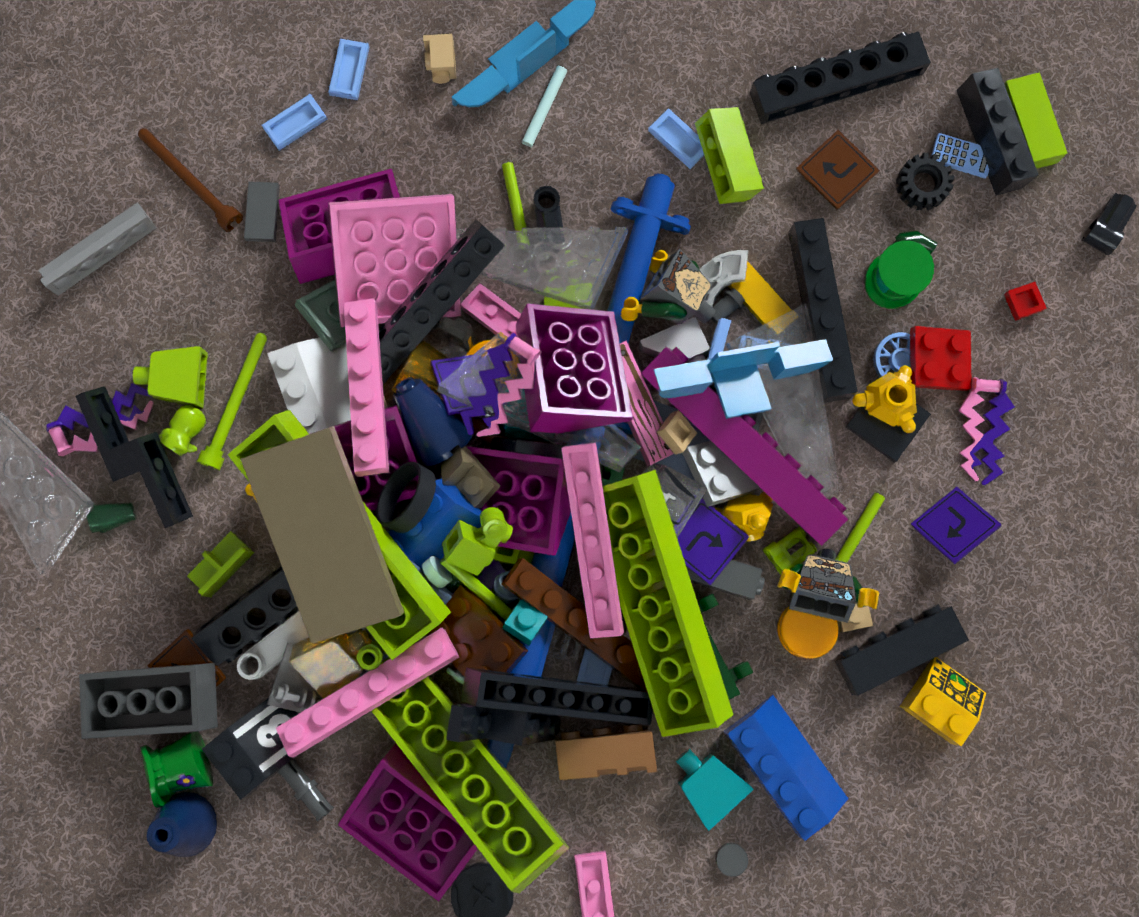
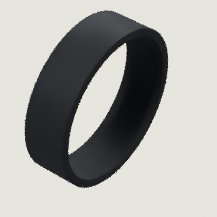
[376,461,436,534]

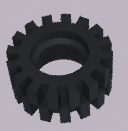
[896,153,954,210]

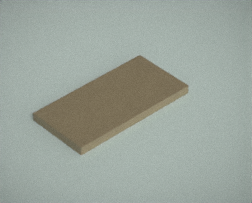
[241,426,404,644]

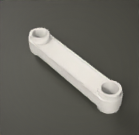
[237,611,310,680]

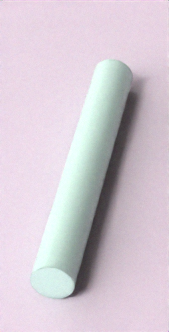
[522,66,567,147]

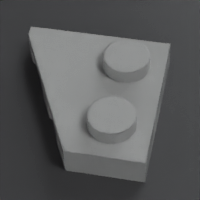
[682,441,760,507]

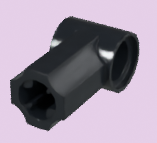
[533,186,566,249]
[1082,193,1137,256]

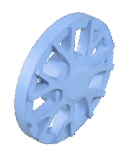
[873,332,910,377]

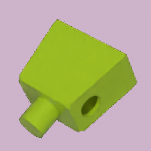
[133,346,208,409]

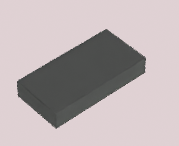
[244,182,280,242]

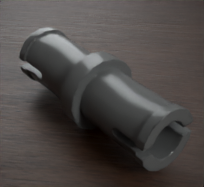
[278,759,334,822]

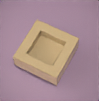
[657,410,697,455]
[839,604,873,632]

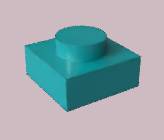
[503,600,548,646]

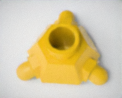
[852,365,917,433]
[714,491,773,542]

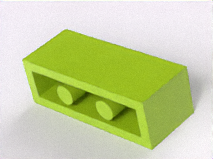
[1004,72,1067,169]
[695,107,764,204]

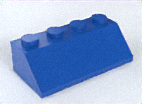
[388,479,482,569]
[723,695,848,841]

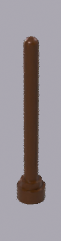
[138,128,243,232]

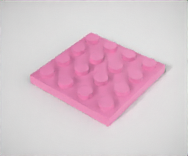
[328,194,461,327]

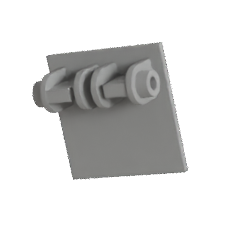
[267,643,343,713]

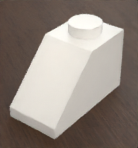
[639,317,710,363]

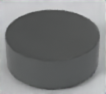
[715,842,748,877]

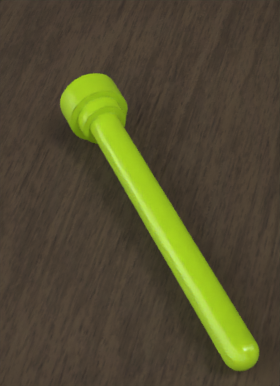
[197,333,267,471]

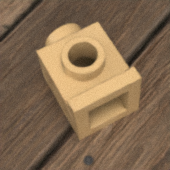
[423,34,456,84]

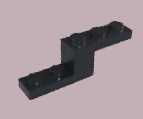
[75,386,193,528]
[446,704,561,746]

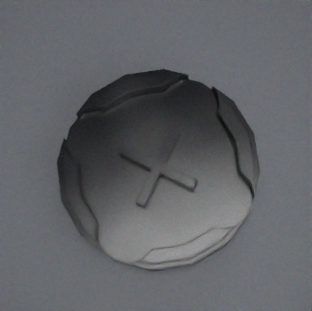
[451,862,514,917]

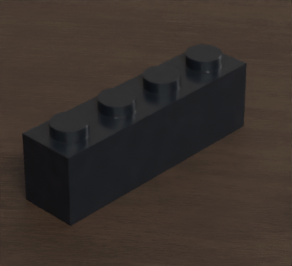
[956,68,1039,196]
[835,604,969,696]

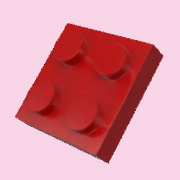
[910,326,972,391]

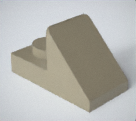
[440,445,501,508]

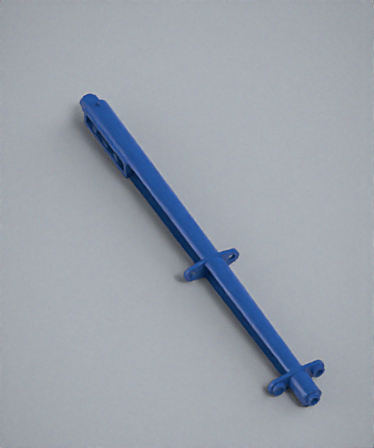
[486,173,691,768]

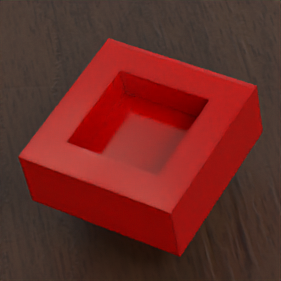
[1004,281,1047,321]

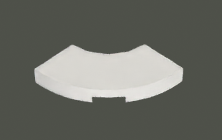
[700,250,748,307]

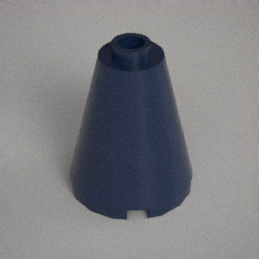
[394,377,473,467]
[147,792,217,857]

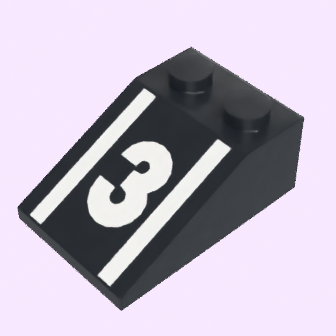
[202,698,300,800]

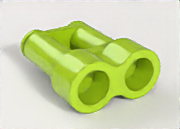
[763,527,817,575]

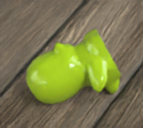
[159,405,206,456]

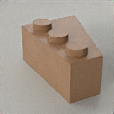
[555,724,657,780]

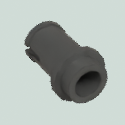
[711,288,745,325]

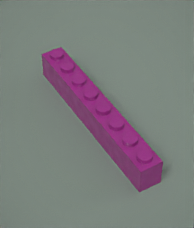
[641,346,848,546]

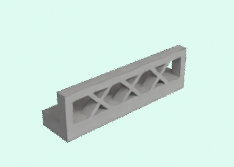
[38,202,157,296]

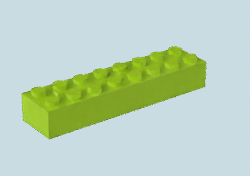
[228,410,451,660]
[602,470,734,737]
[372,657,570,894]

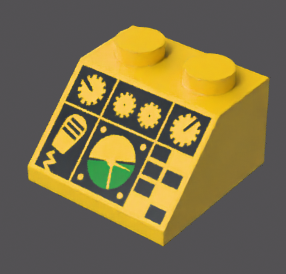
[900,657,986,746]

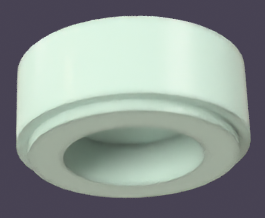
[422,556,452,588]

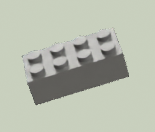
[79,663,218,739]

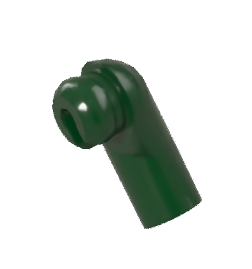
[893,231,938,254]

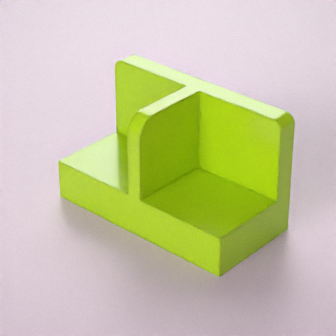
[187,531,254,598]

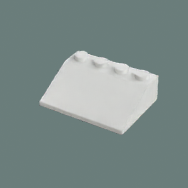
[267,337,388,434]

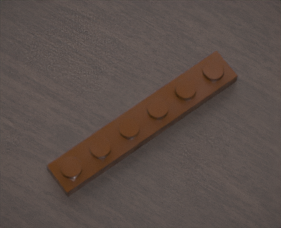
[501,558,647,691]

